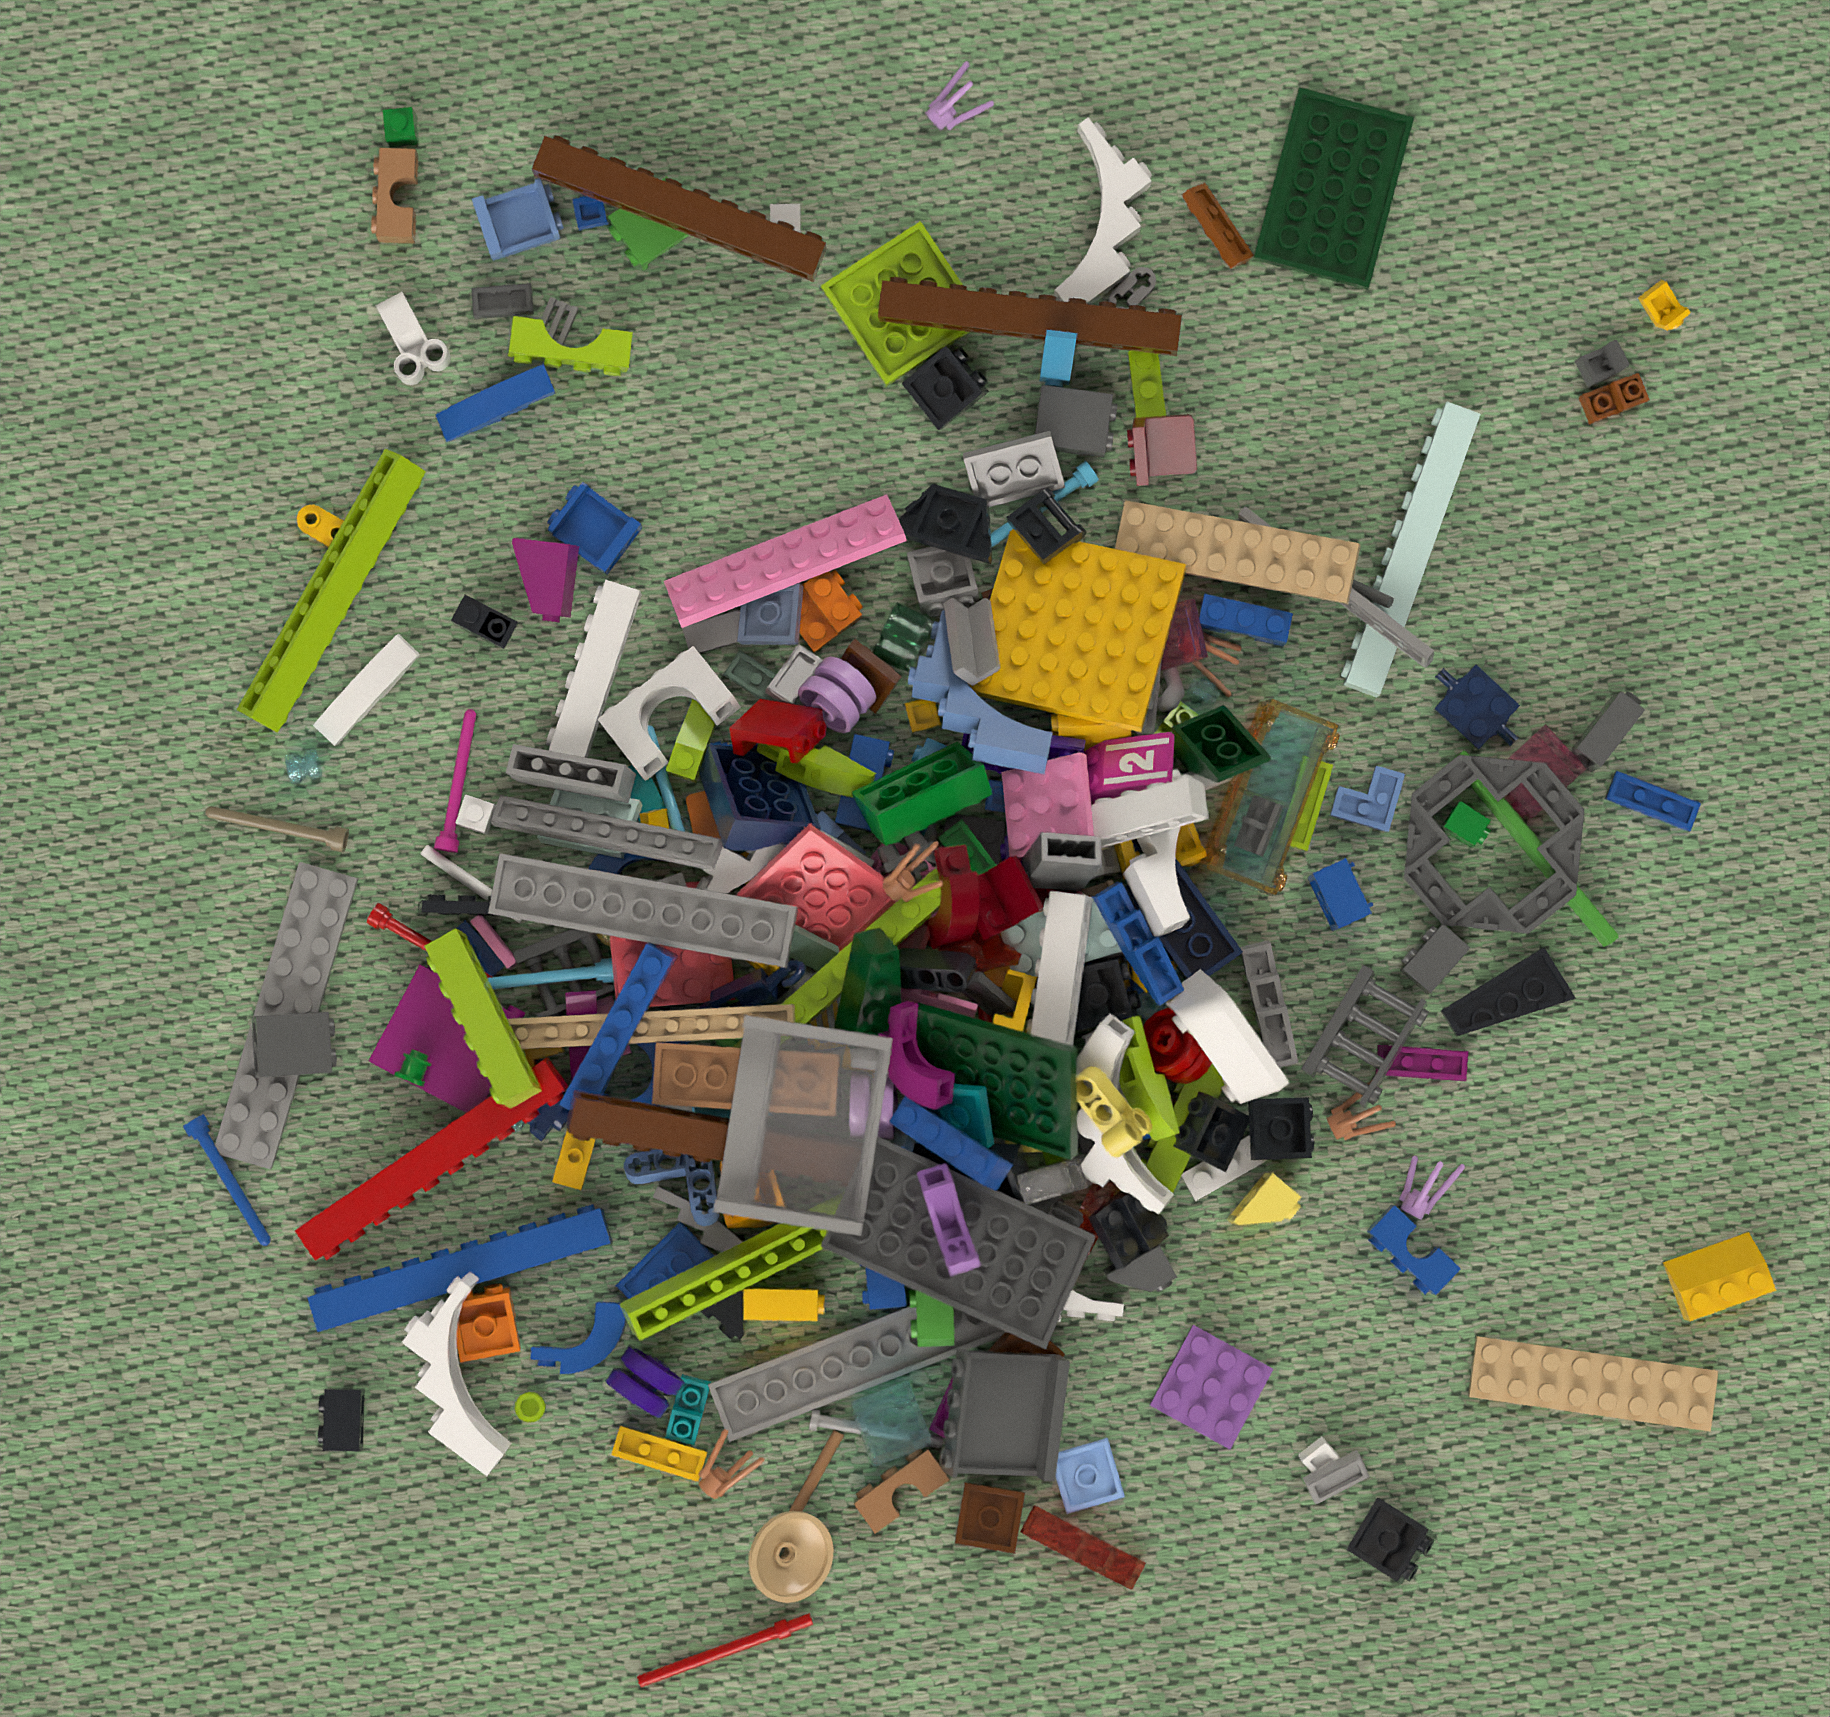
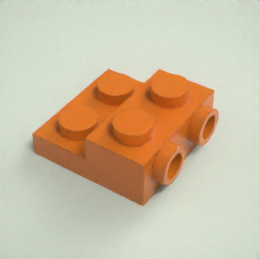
[799,569,863,653]
[457,1283,521,1363]

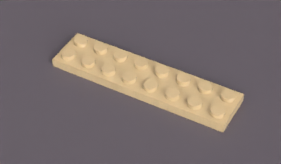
[1115,500,1361,604]
[1468,1336,1718,1432]

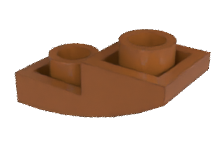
[1578,373,1650,425]

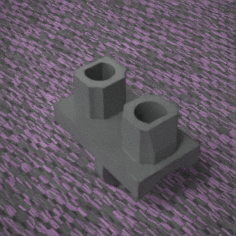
[1234,795,1283,857]
[877,831,933,884]

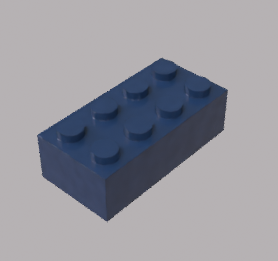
[1124,858,1243,980]

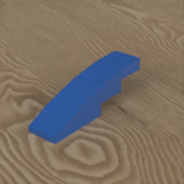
[435,364,556,442]
[1092,882,1184,1005]

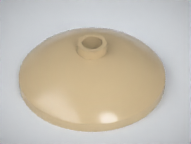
[749,1511,833,1603]

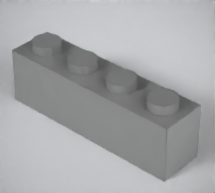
[506,744,636,803]

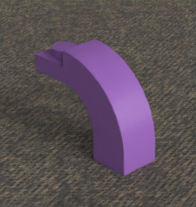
[917,1163,980,1276]

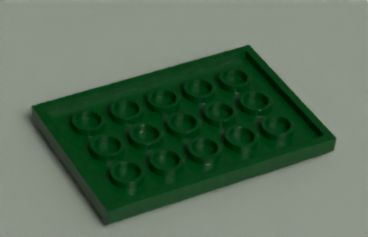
[1253,87,1414,290]
[916,1002,1077,1160]

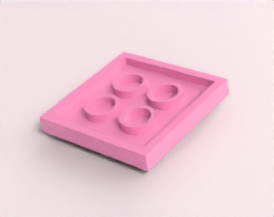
[1002,752,1094,861]

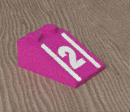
[1083,732,1174,805]

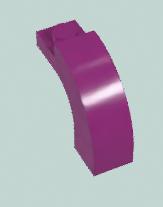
[879,1001,955,1109]

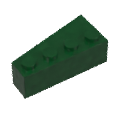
[834,928,902,1051]

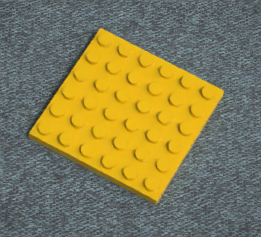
[968,529,1186,732]

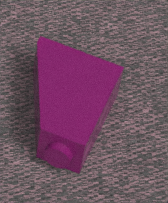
[512,538,579,623]

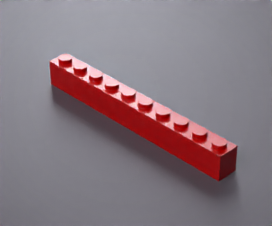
[295,1057,569,1261]

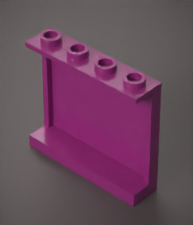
[368,965,526,1113]

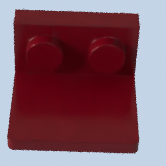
[977,855,1043,940]

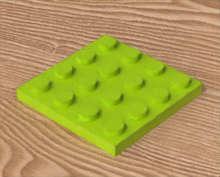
[821,221,970,387]

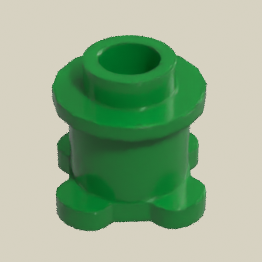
[394,1049,432,1086]

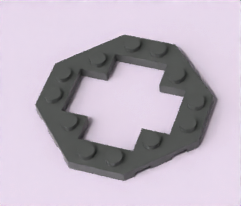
[1404,754,1585,934]

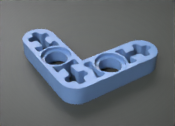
[624,1149,720,1226]

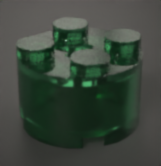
[872,602,934,673]

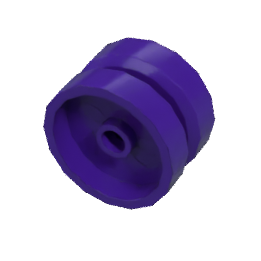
[605,1345,685,1418]

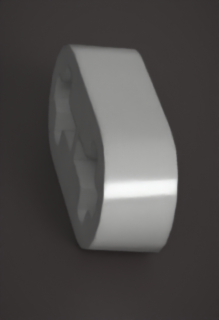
[1108,267,1156,309]

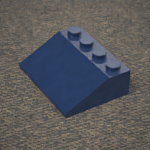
[699,744,821,851]

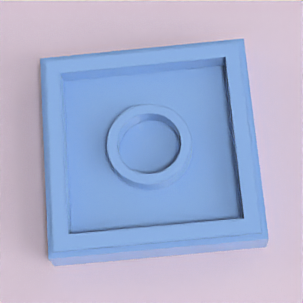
[1056,1438,1125,1514]

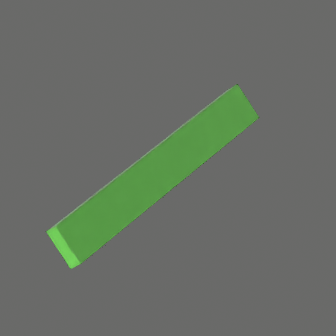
[1450,750,1619,947]

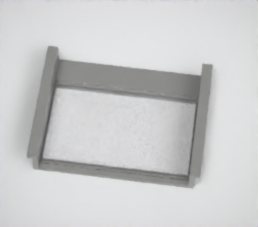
[713,1015,892,1236]

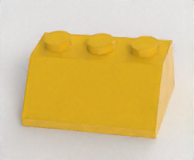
[1663,1232,1776,1321]

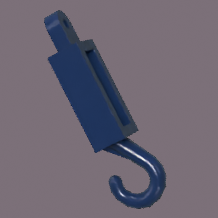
[699,960,806,1009]

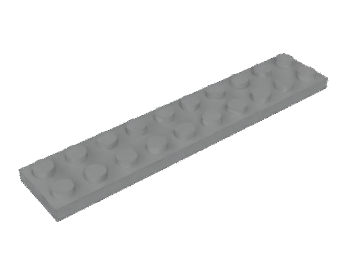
[488,853,798,968]
[215,862,358,1169]
[708,1306,1006,1442]

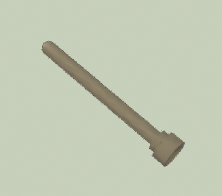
[205,806,349,852]

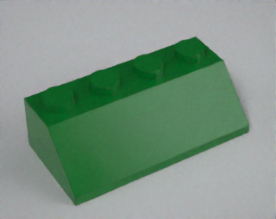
[851,741,992,846]

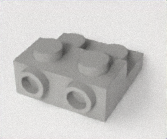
[907,547,980,617]

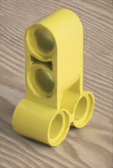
[1077,1066,1152,1158]

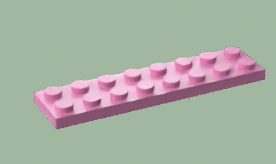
[664,494,907,628]

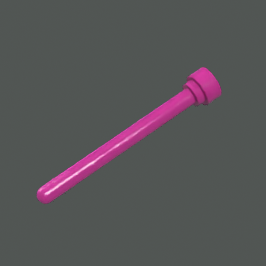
[434,709,476,853]

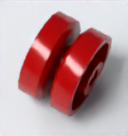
[1143,1008,1212,1084]

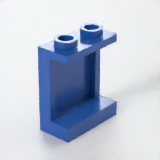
[547,482,643,575]

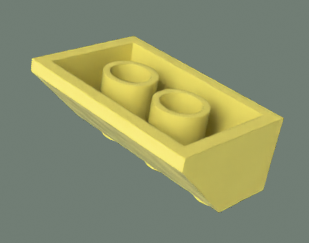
[1226,1173,1301,1225]

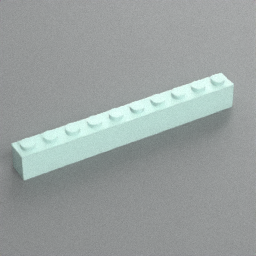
[1341,402,1480,697]

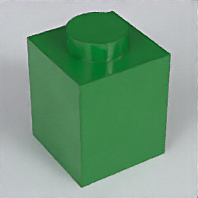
[382,107,419,148]
[1441,801,1491,848]

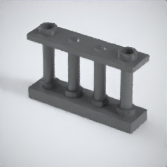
[513,929,615,1017]
[1301,965,1429,1109]

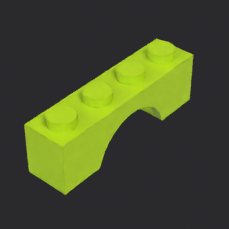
[507,316,633,376]

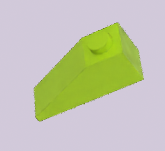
[666,699,716,783]

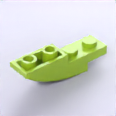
[756,743,876,797]
[1119,1016,1179,1141]

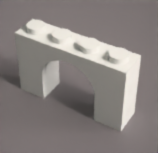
[598,646,741,781]

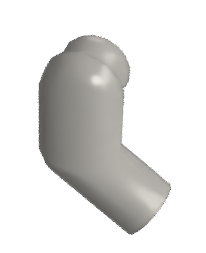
[1157,668,1185,712]

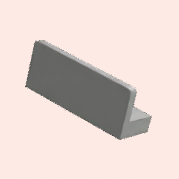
[944,597,1000,686]

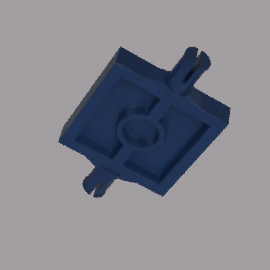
[1434,665,1520,749]

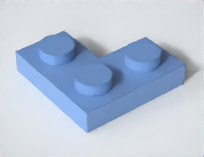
[1330,766,1405,833]

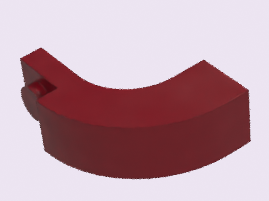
[927,844,979,949]

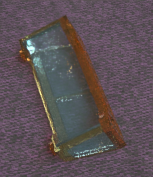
[1197,699,1339,896]

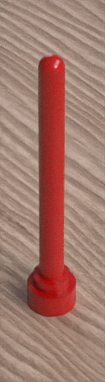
[366,903,493,978]

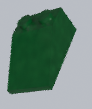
[1172,705,1271,783]

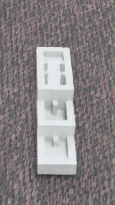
[313,634,420,746]

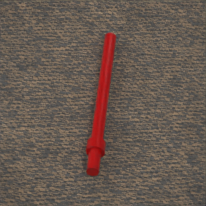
[637,1613,814,1688]

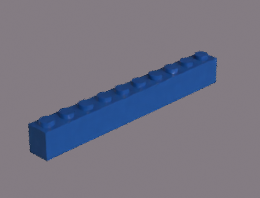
[307,1204,613,1332]

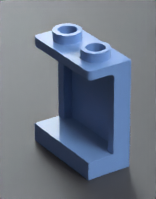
[472,178,564,261]

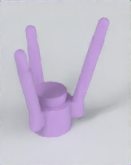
[925,61,994,131]
[1399,1156,1465,1220]

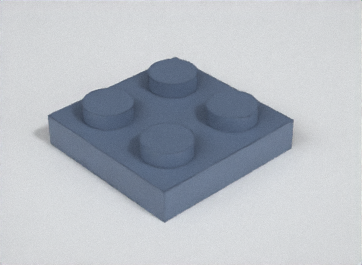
[737,583,803,645]

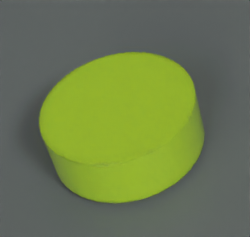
[515,1392,546,1423]

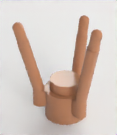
[1179,628,1242,697]
[883,841,943,902]
[1326,1080,1396,1140]
[698,1429,765,1499]

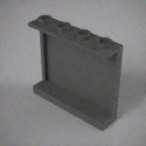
[940,1350,1070,1481]

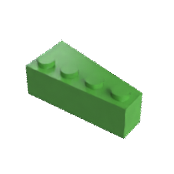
[910,1289,955,1347]

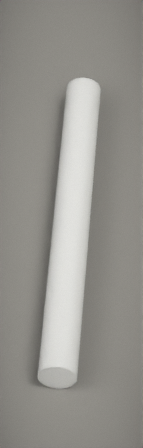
[421,845,522,923]

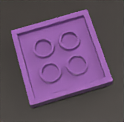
[1149,1325,1273,1449]

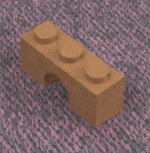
[371,148,419,244]
[854,1447,950,1534]

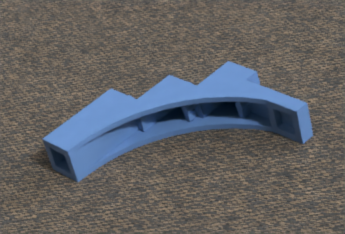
[908,610,1053,774]

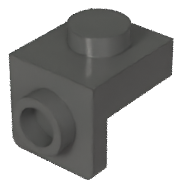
[1574,340,1629,387]

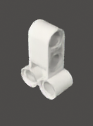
[376,292,451,385]

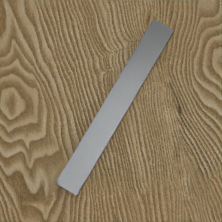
[1238,506,1434,668]
[490,795,723,871]

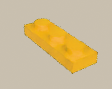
[611,1425,708,1482]

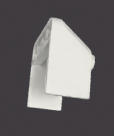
[1165,969,1289,1104]

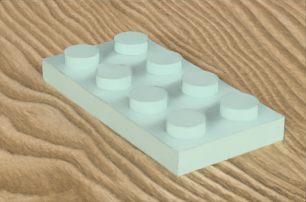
[1001,899,1122,977]

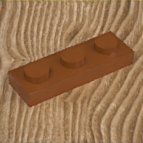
[1181,182,1254,269]

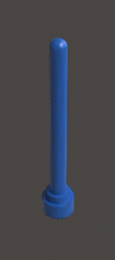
[183,1114,271,1246]

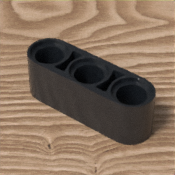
[899,948,977,992]

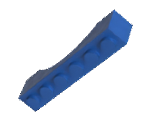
[559,943,678,1110]

